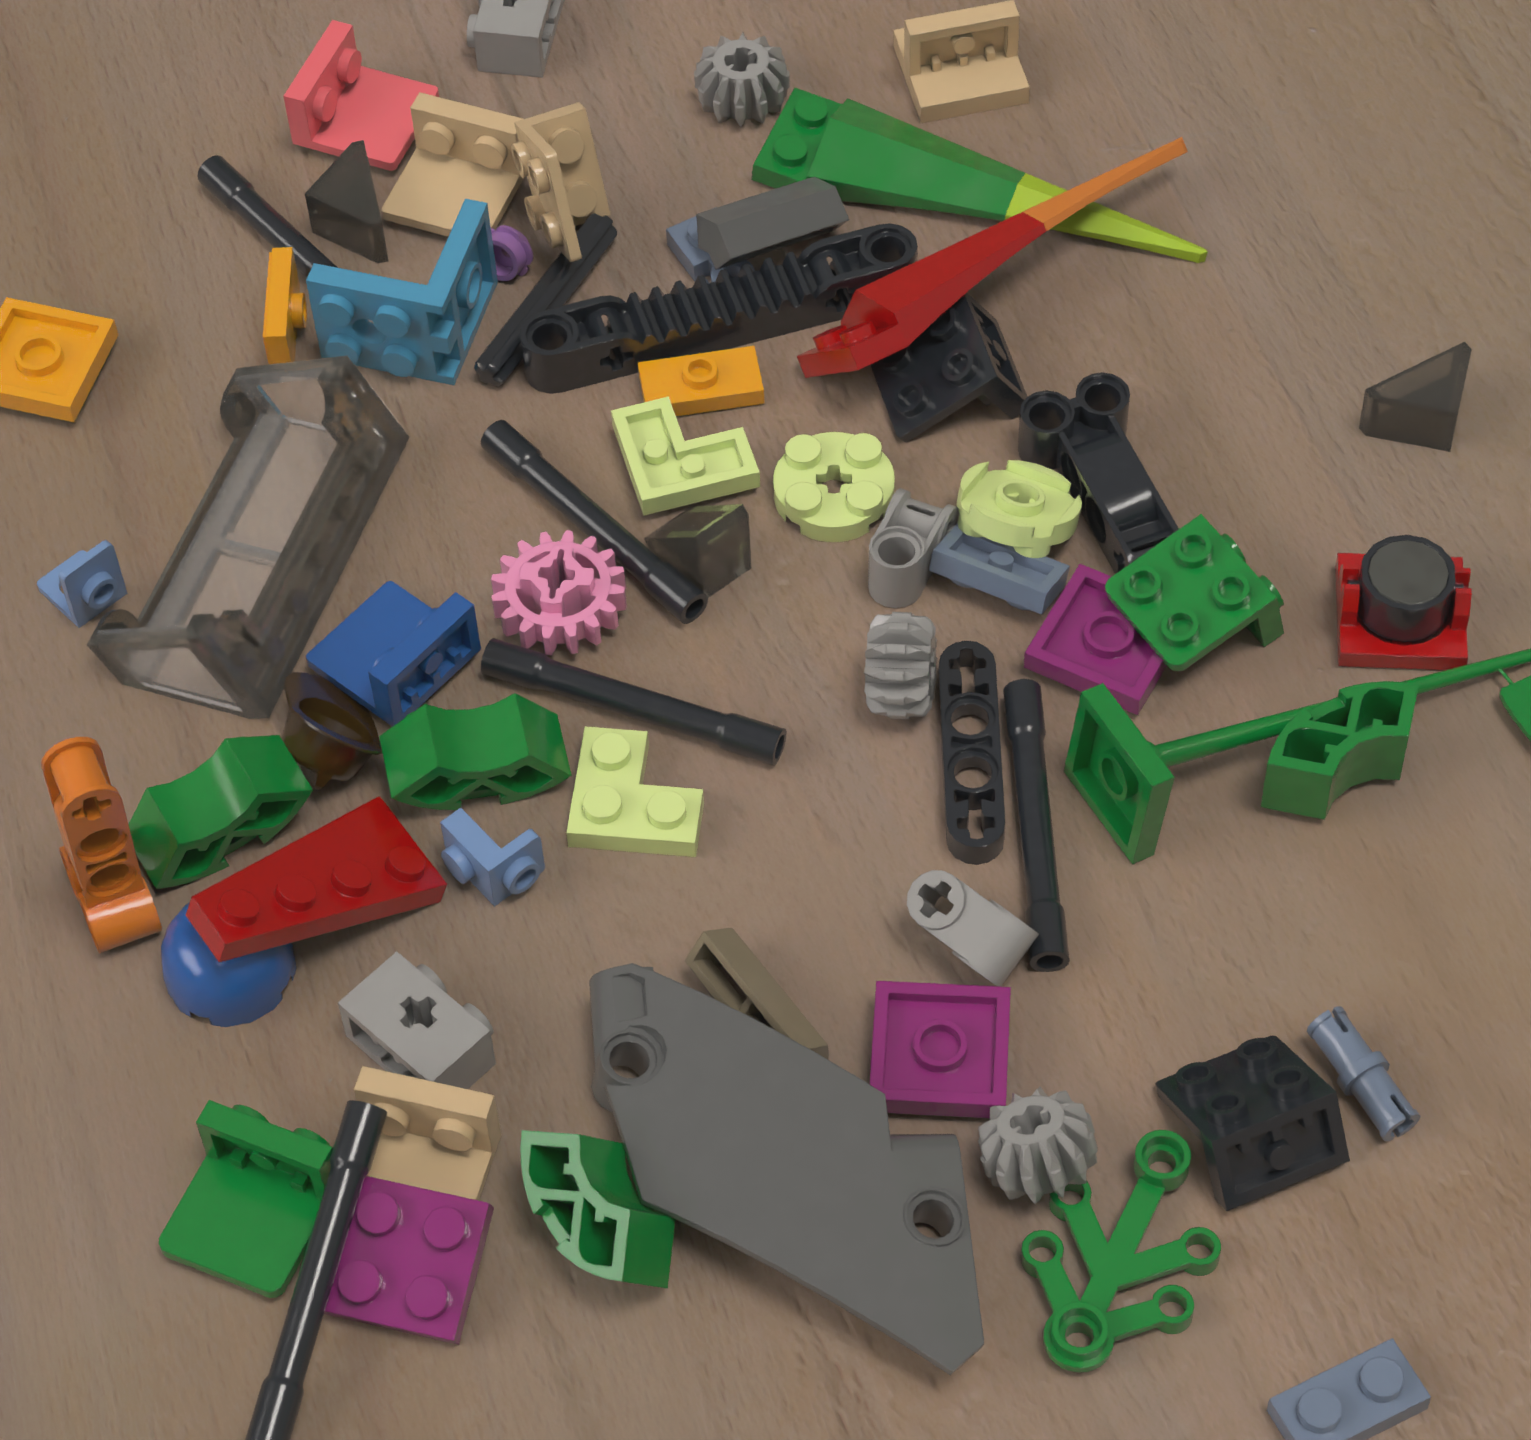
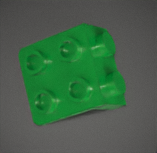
[1105,514,1284,671]
[159,1100,333,1298]

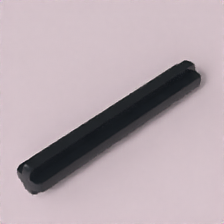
[474,213,617,387]

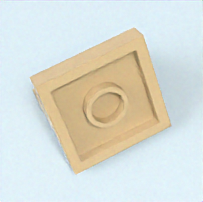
[893,0,1030,123]

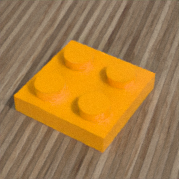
[0,297,118,422]

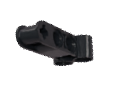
[1018,372,1179,574]

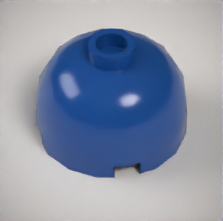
[161,902,296,1027]

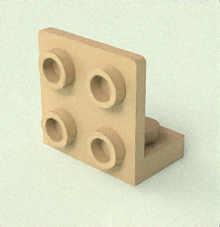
[382,92,524,236]
[511,102,611,262]
[354,1066,502,1201]

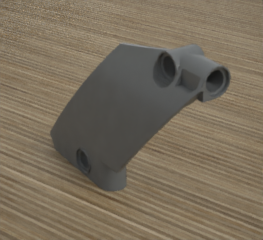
[589,963,984,1376]

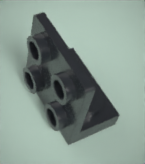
[870,293,1028,442]
[1155,1036,1350,1211]

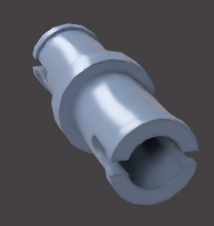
[1306,1006,1421,1141]

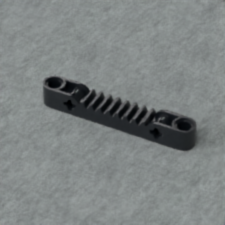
[520,223,918,394]

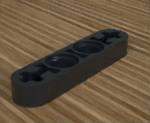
[938,641,1005,865]

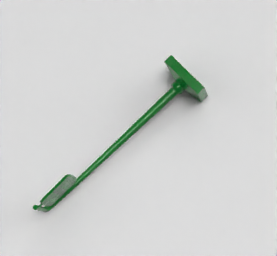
[1063,648,1531,865]

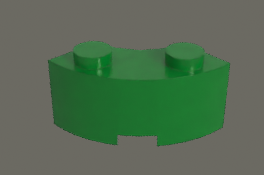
[1261,681,1419,820]
[379,693,572,810]
[128,735,313,889]
[520,1130,676,1289]

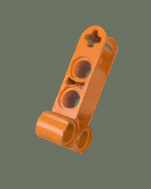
[41,737,162,953]

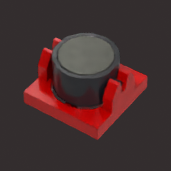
[1335,535,1472,670]

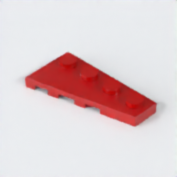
[186,796,447,962]

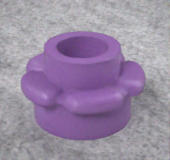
[491,225,533,281]

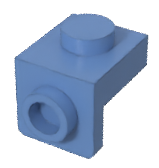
[440,808,545,907]

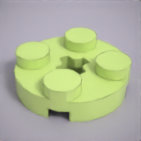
[773,432,895,542]
[956,460,1082,558]

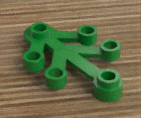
[1021,1130,1221,1372]

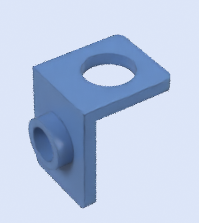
[37,540,127,628]

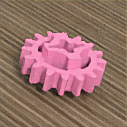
[491,530,627,656]

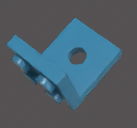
[306,199,498,385]

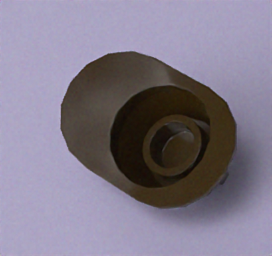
[281,672,382,790]

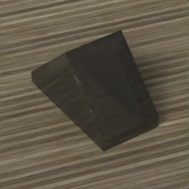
[305,140,389,264]
[1359,342,1472,452]
[644,504,752,598]

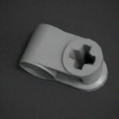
[868,488,959,608]
[907,870,1039,987]

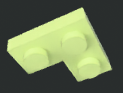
[611,396,760,516]
[566,726,704,857]

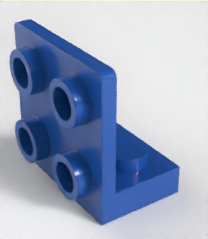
[306,581,481,727]

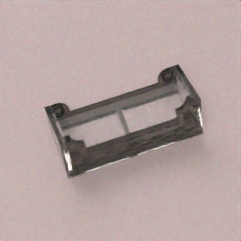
[87,355,410,719]

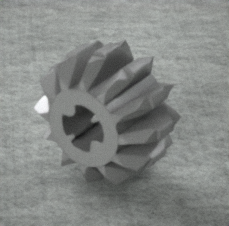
[694,32,790,127]
[864,612,937,719]
[978,1086,1098,1204]

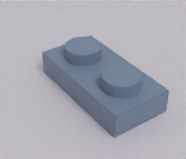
[929,524,1070,614]
[1267,1338,1431,1440]

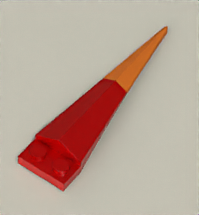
[797,137,1188,378]

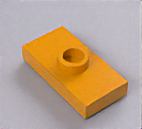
[263,247,307,375]
[638,346,765,416]

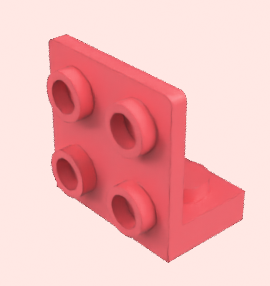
[283,20,439,171]

